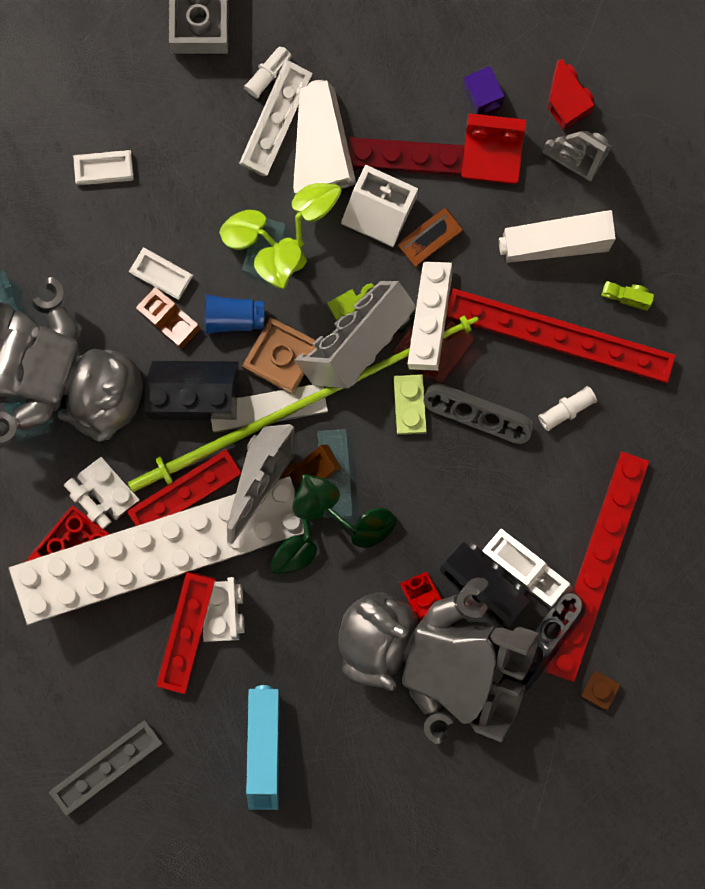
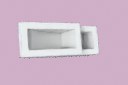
[483,529,573,609]

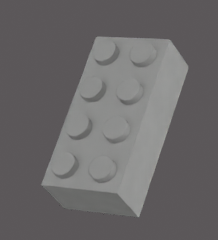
[169,0,229,54]

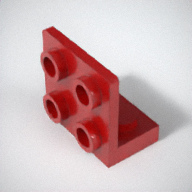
[461,113,526,184]

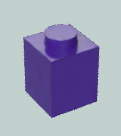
[463,66,504,115]

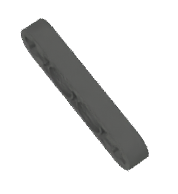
[423,383,534,444]

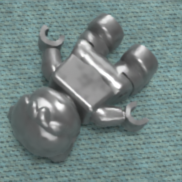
[0,277,143,448]
[338,578,540,744]

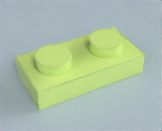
[394,374,426,435]

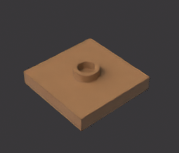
[242,317,316,395]

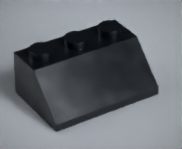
[144,361,239,420]
[439,542,531,629]

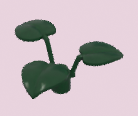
[270,474,398,574]

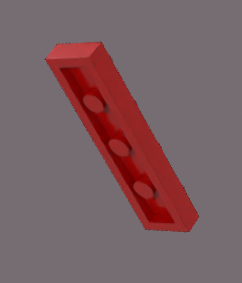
[127,449,241,526]
[157,572,216,694]

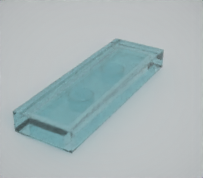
[317,429,352,519]

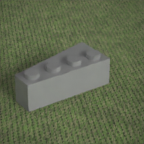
[294,281,416,388]

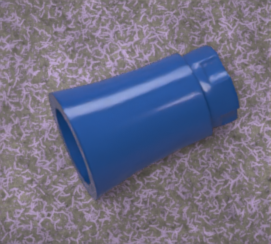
[205,294,264,335]

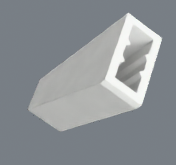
[293,80,356,194]
[499,210,616,263]

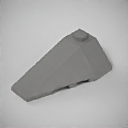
[227,424,294,544]

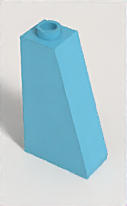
[246,685,279,810]

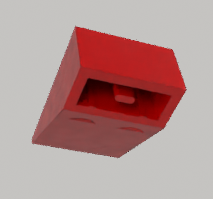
[25,505,110,616]

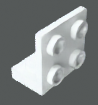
[203,577,245,642]

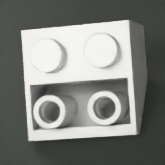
[341,165,418,247]

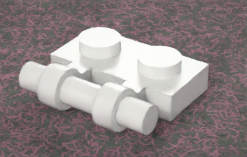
[64,457,139,529]

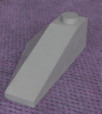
[542,131,612,182]

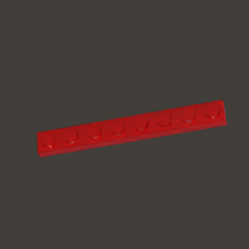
[446,288,675,384]
[545,452,649,682]

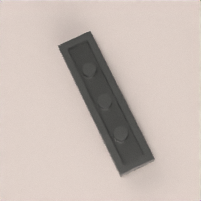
[49,720,163,816]

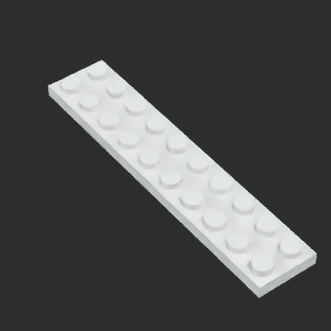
[9,476,304,625]

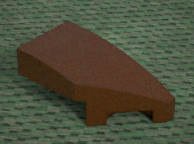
[280,444,342,484]

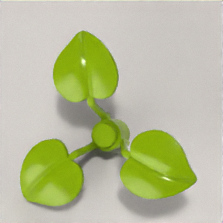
[219,183,342,290]

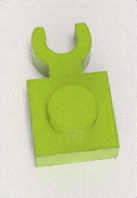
[601,281,654,311]
[327,283,374,321]

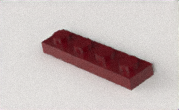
[349,137,464,176]

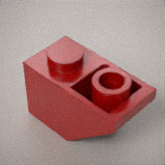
[547,59,595,131]
[400,572,442,624]

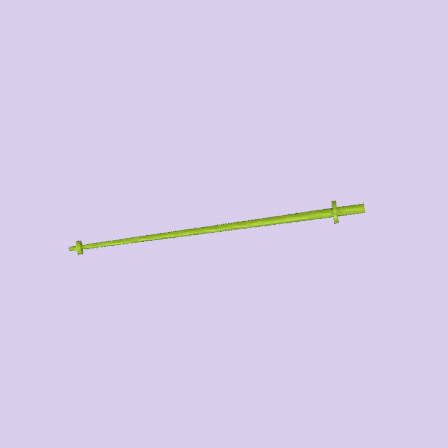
[128,316,479,492]

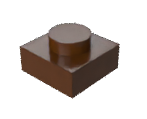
[580,670,621,711]

